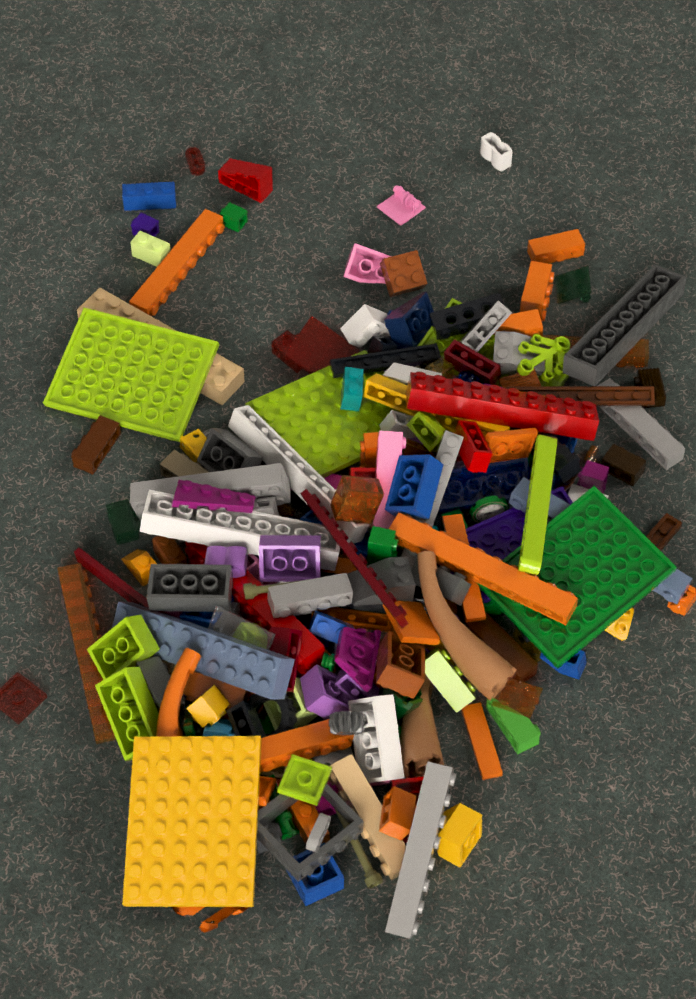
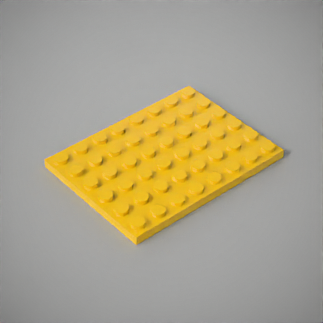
[122,736,261,907]

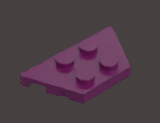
[334,627,381,692]

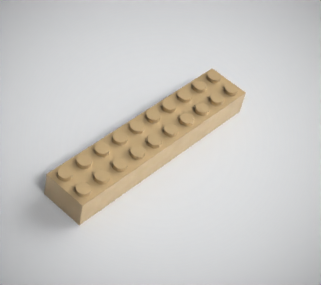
[77,288,245,405]

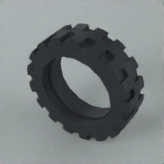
[247,694,297,737]

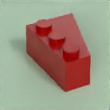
[218,158,273,203]

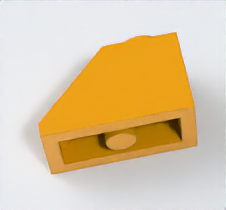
[121,549,157,586]

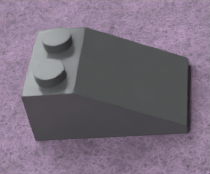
[347,556,415,606]

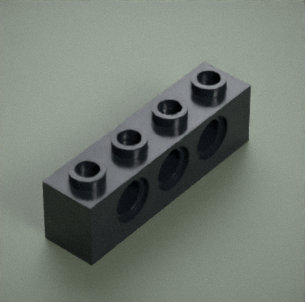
[430,293,505,340]

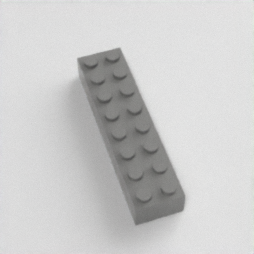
[130,463,291,522]

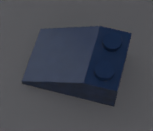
[384,291,434,349]

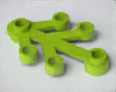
[517,334,570,382]

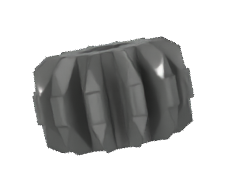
[329,711,364,736]

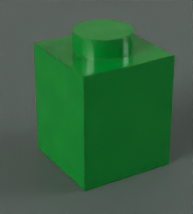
[219,202,248,232]

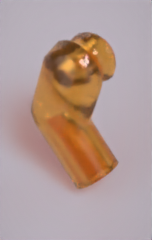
[584,445,601,464]

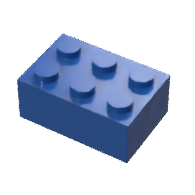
[385,455,444,519]

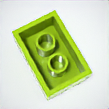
[87,615,160,680]

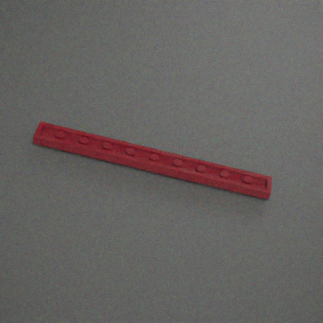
[300,489,409,628]

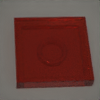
[0,672,47,725]

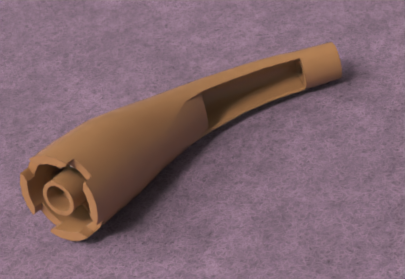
[417,551,517,701]
[400,674,444,778]

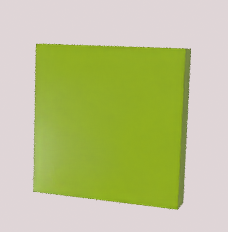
[277,754,332,806]

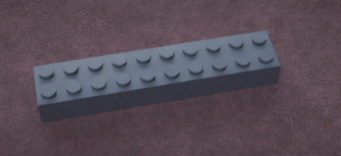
[112,601,295,699]

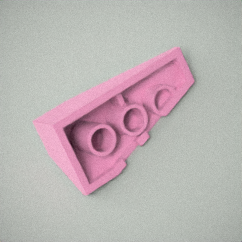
[343,243,391,284]

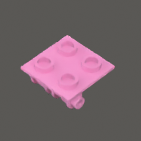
[377,185,426,226]

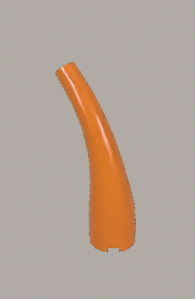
[156,648,201,737]

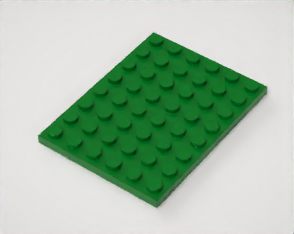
[477,486,677,669]

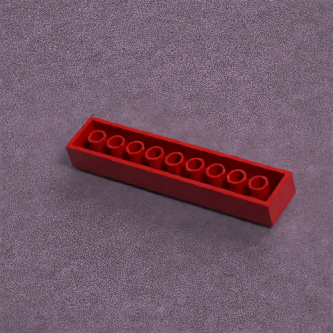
[406,372,599,441]
[185,541,325,678]

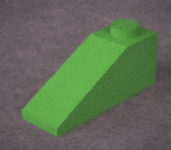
[486,698,541,754]

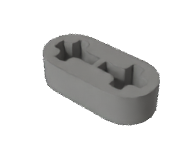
[306,813,331,853]

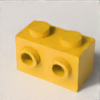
[187,685,230,728]

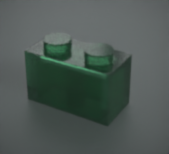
[106,499,140,545]

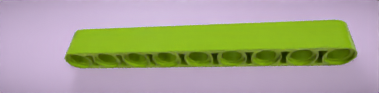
[518,434,558,575]

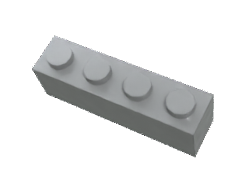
[267,573,353,618]

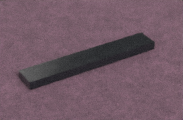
[329,343,441,378]

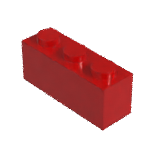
[454,420,493,473]

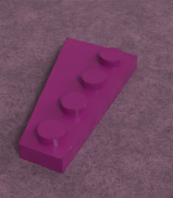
[172,480,256,513]

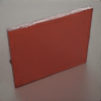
[284,316,361,374]

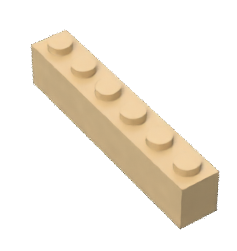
[329,754,406,880]

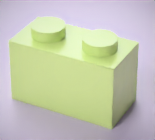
[130,231,171,267]

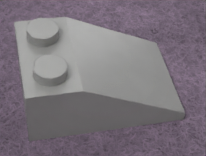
[493,331,551,376]

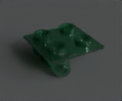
[555,266,592,304]

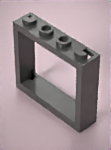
[257,784,364,882]

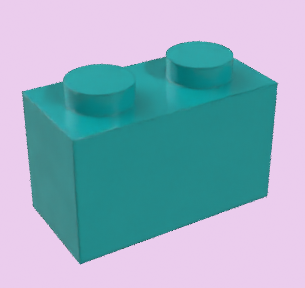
[341,367,364,412]

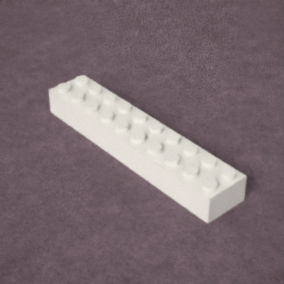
[140,490,341,571]

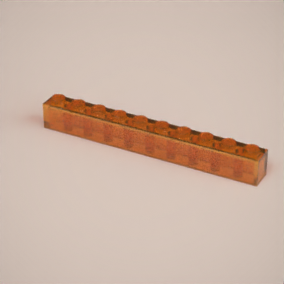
[57,563,116,744]

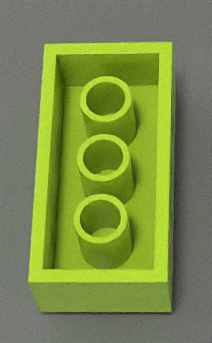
[95,667,159,761]

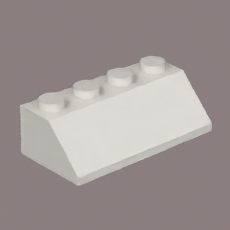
[348,695,405,783]

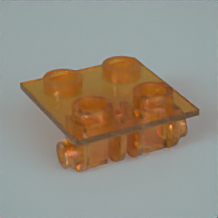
[491,677,543,719]

